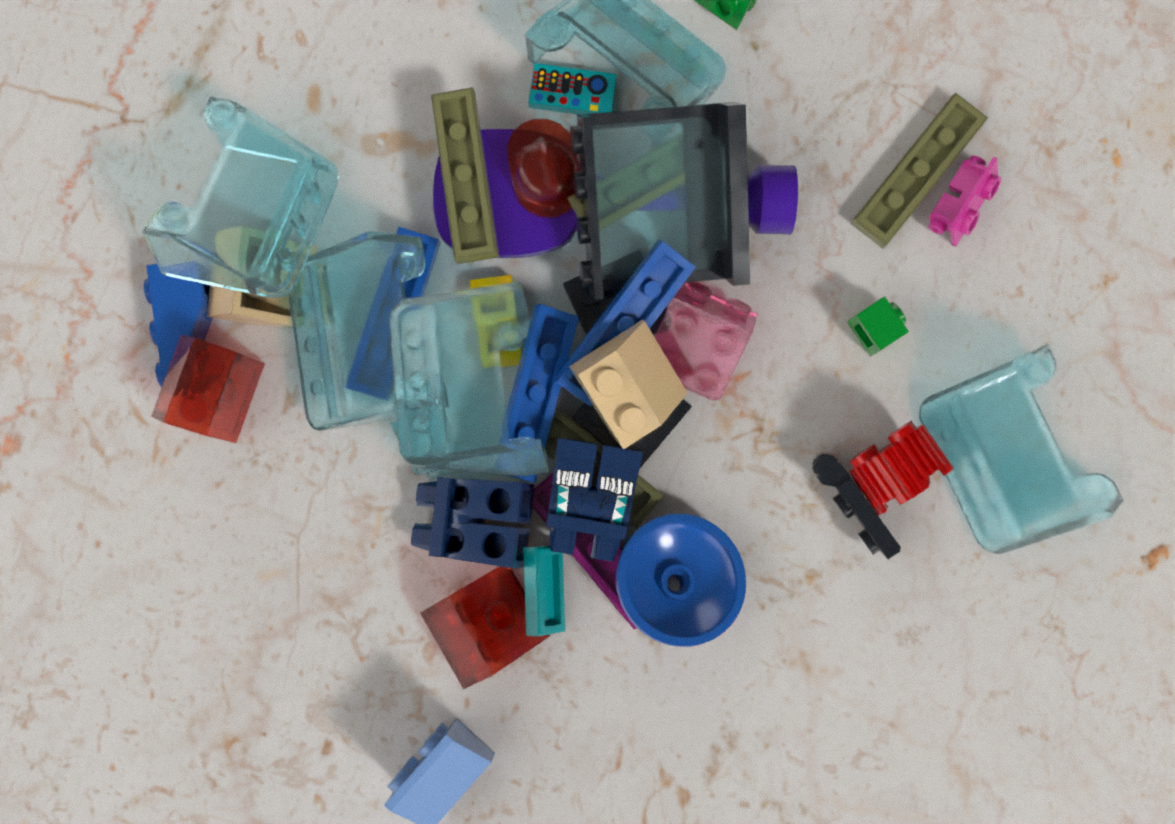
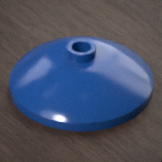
[616,514,746,647]

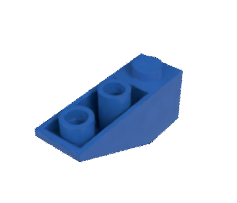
[144,257,213,397]

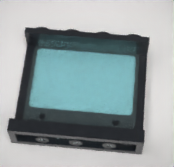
[570,102,750,300]

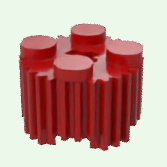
[848,420,954,516]

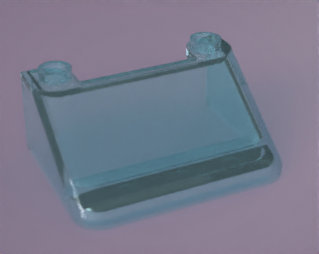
[525,0,726,150]
[142,96,339,298]
[287,231,448,431]
[390,282,549,476]
[919,343,1124,554]

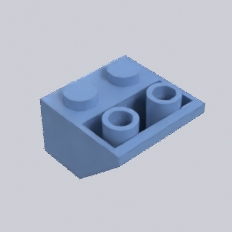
[384,718,495,824]

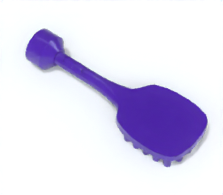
[433,129,798,258]

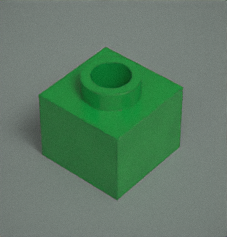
[847,296,909,356]

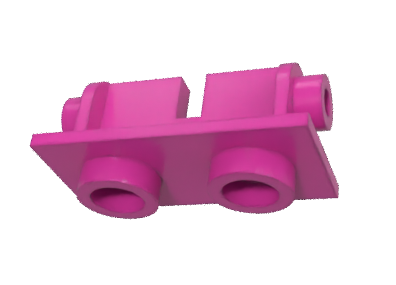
[928,155,1001,247]

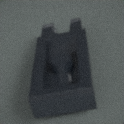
[811,453,901,559]

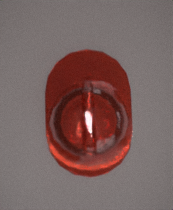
[507,119,580,218]

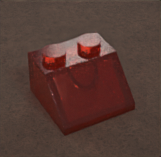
[151,334,265,443]
[420,566,550,690]

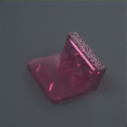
[655,282,758,401]

